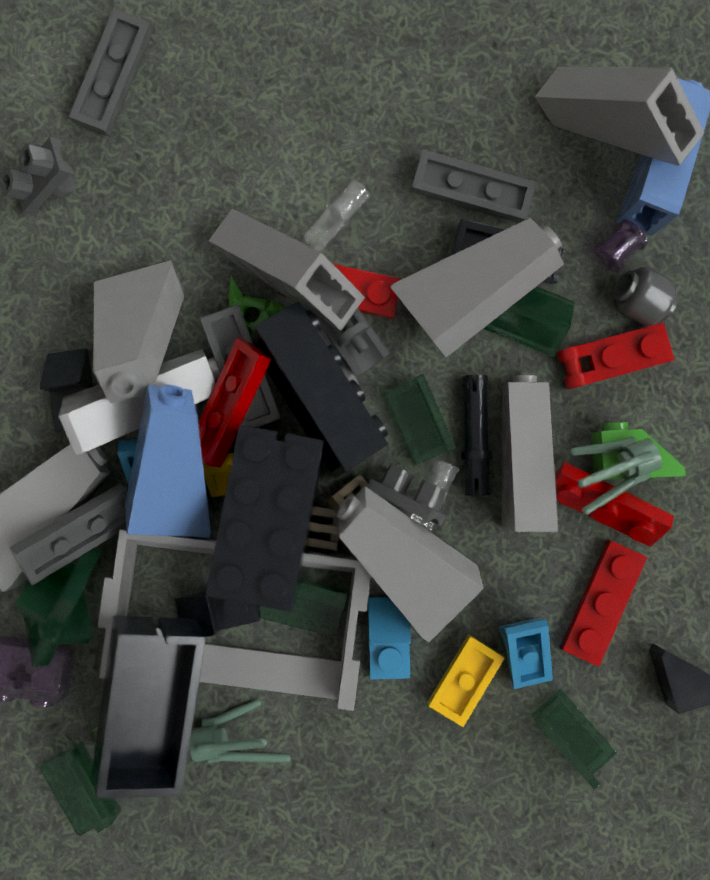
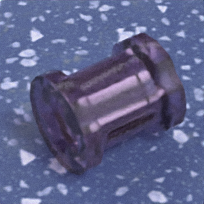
[593,219,648,273]

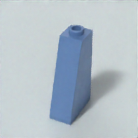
[616,78,710,236]
[124,385,211,538]

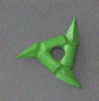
[229,276,285,340]

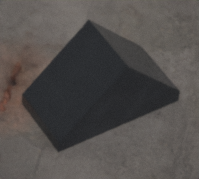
[649,644,710,714]

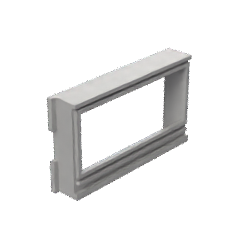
[98,528,371,711]

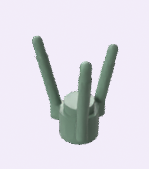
[570,437,662,515]
[189,699,291,763]

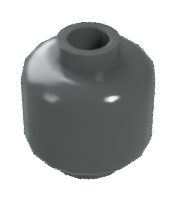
[614,267,677,326]

